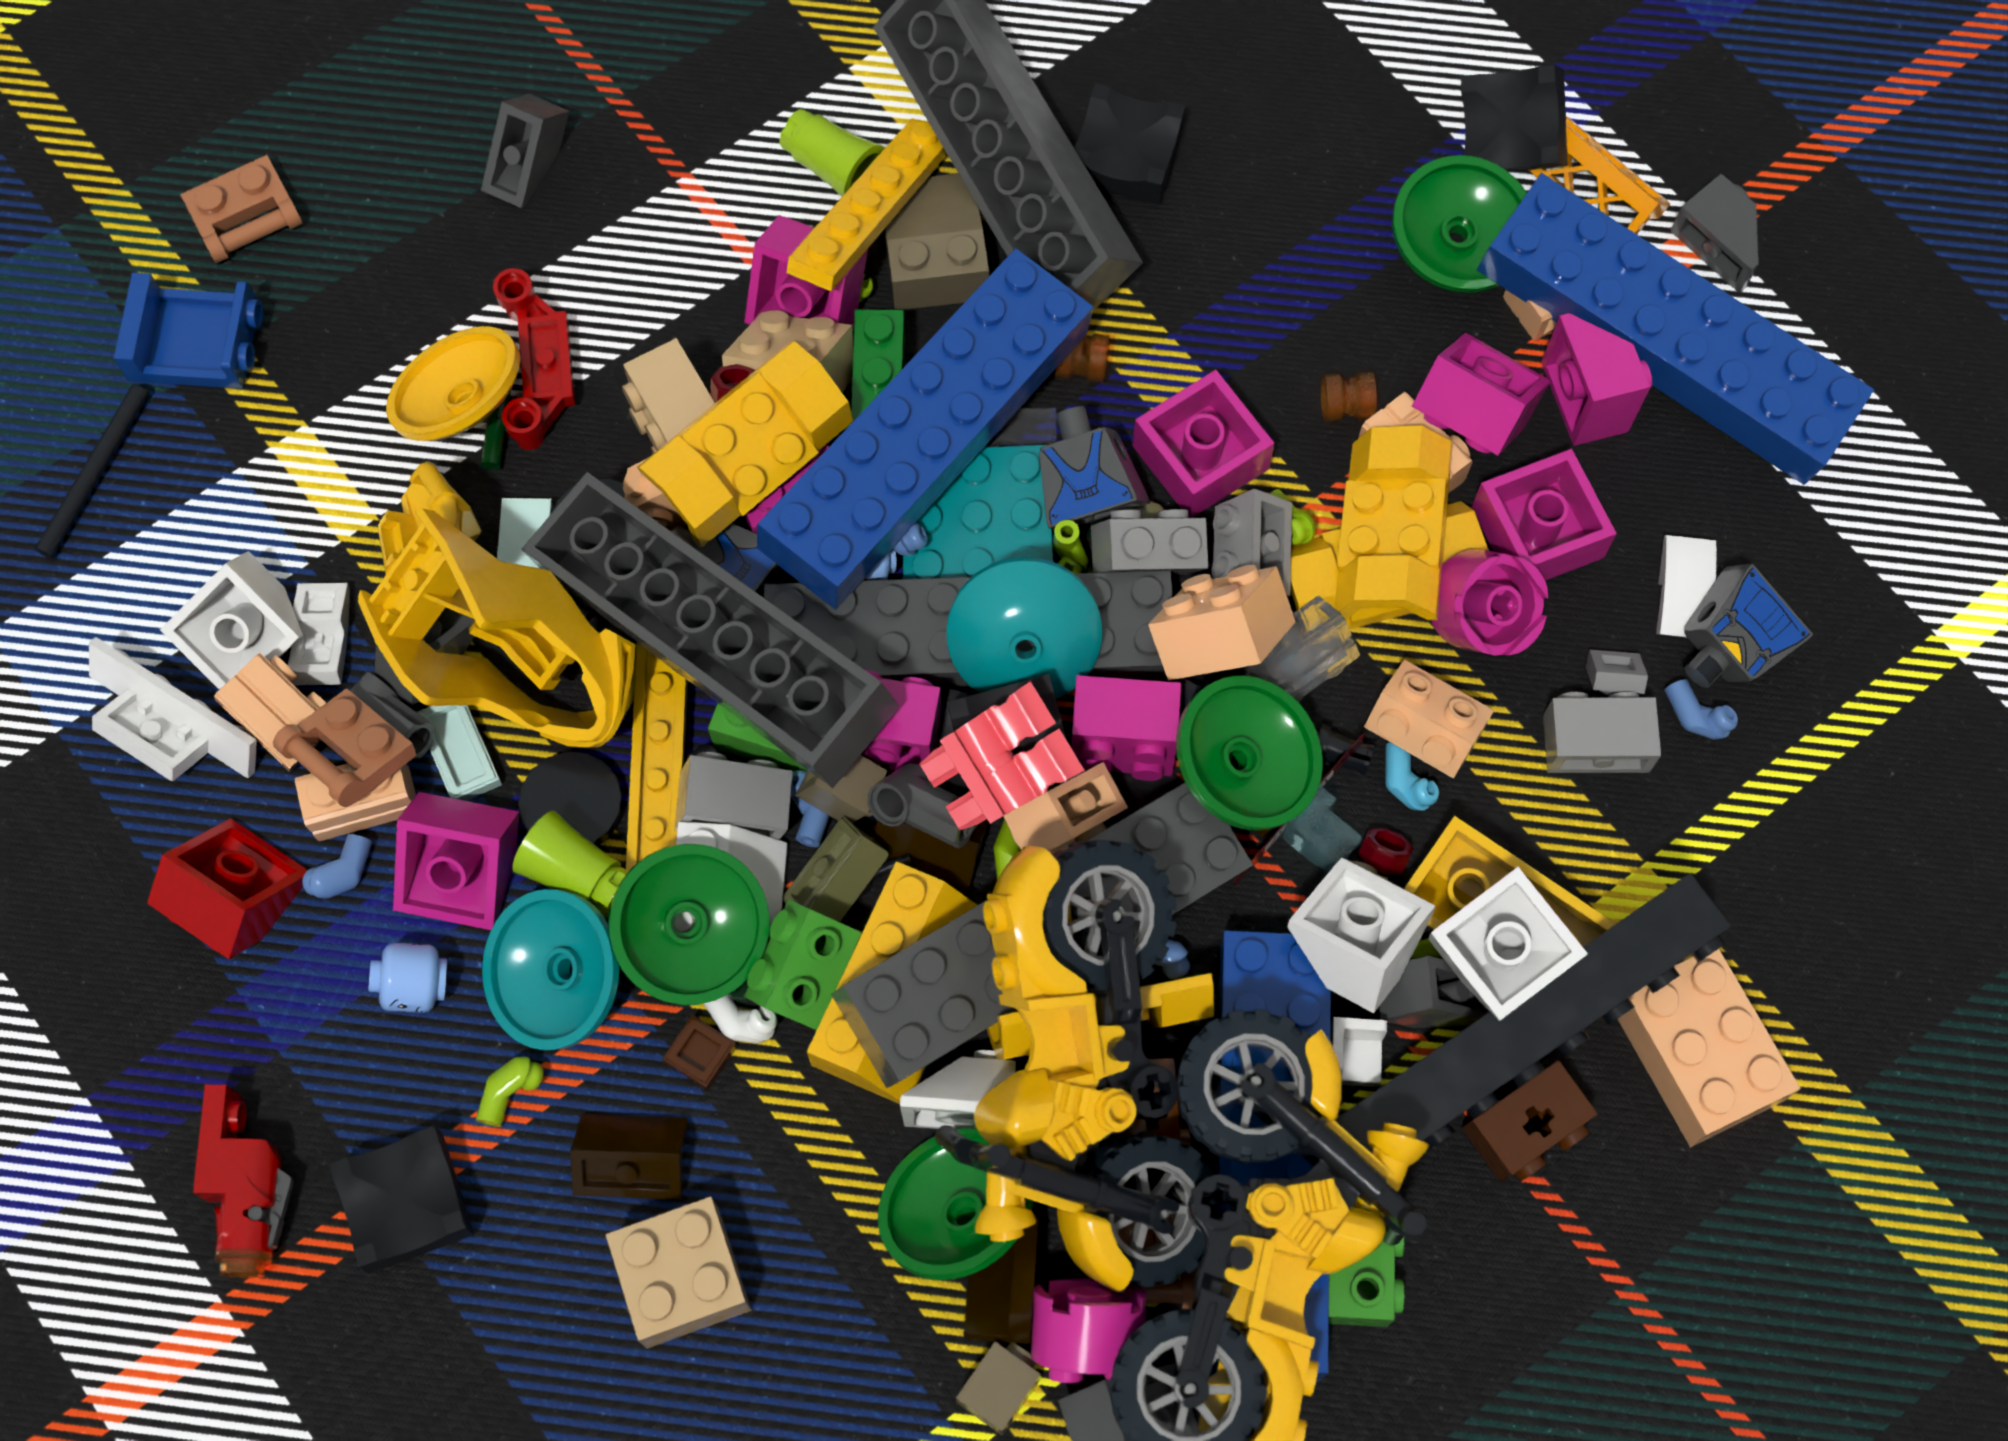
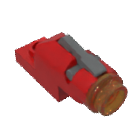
[193,1084,294,1278]

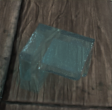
[1282,786,1362,875]

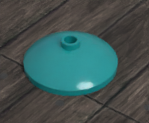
[946,557,1102,699]
[482,889,619,1050]

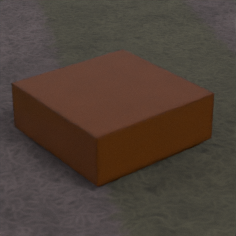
[662,1015,738,1091]

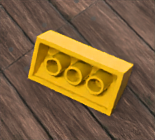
[1404,816,1616,947]
[807,861,978,1104]

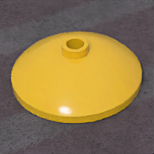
[386,326,520,441]

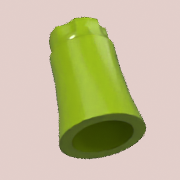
[779,109,885,197]
[512,810,628,919]

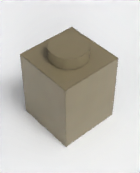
[795,755,887,823]
[956,1342,1041,1436]

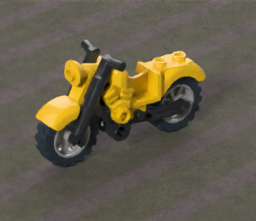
[935,840,1222,1292]
[1109,1009,1429,1441]

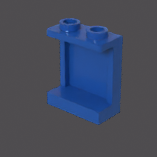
[113,273,263,389]

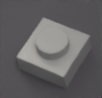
[1586,649,1648,695]

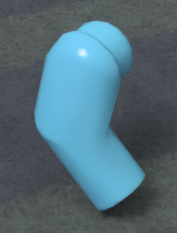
[1385,742,1439,811]

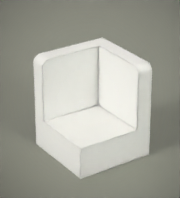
[1330,1017,1387,1087]

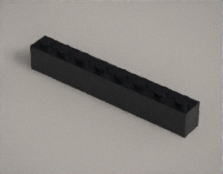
[1335,873,1731,1153]

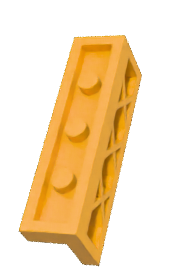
[1529,116,1671,234]

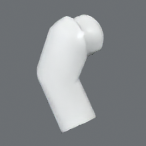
[704,994,777,1044]

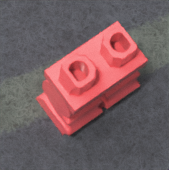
[920,681,1085,830]

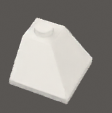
[160,551,303,690]
[674,822,788,945]
[1288,857,1435,1013]
[1428,867,1588,1021]
[900,1050,1016,1130]

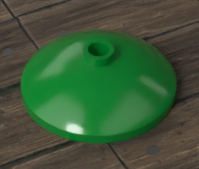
[1392,155,1527,293]
[1176,676,1323,831]
[608,844,770,1005]
[878,1128,1034,1280]

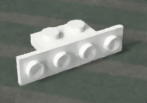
[89,637,257,782]

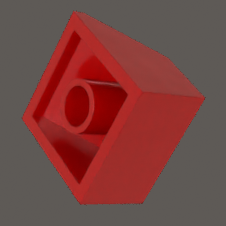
[147,818,308,959]

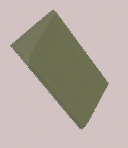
[783,816,889,922]

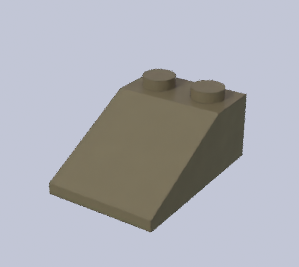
[884,173,989,310]

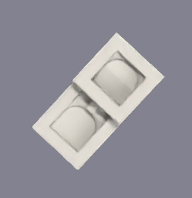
[1656,535,1717,638]
[288,583,350,685]

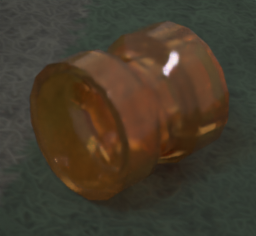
[1055,333,1110,384]
[1321,371,1377,422]

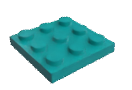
[903,445,1053,579]

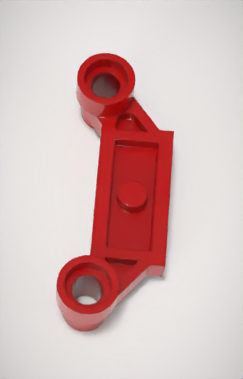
[493,268,575,450]

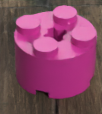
[1431,548,1548,656]
[1031,1278,1146,1383]

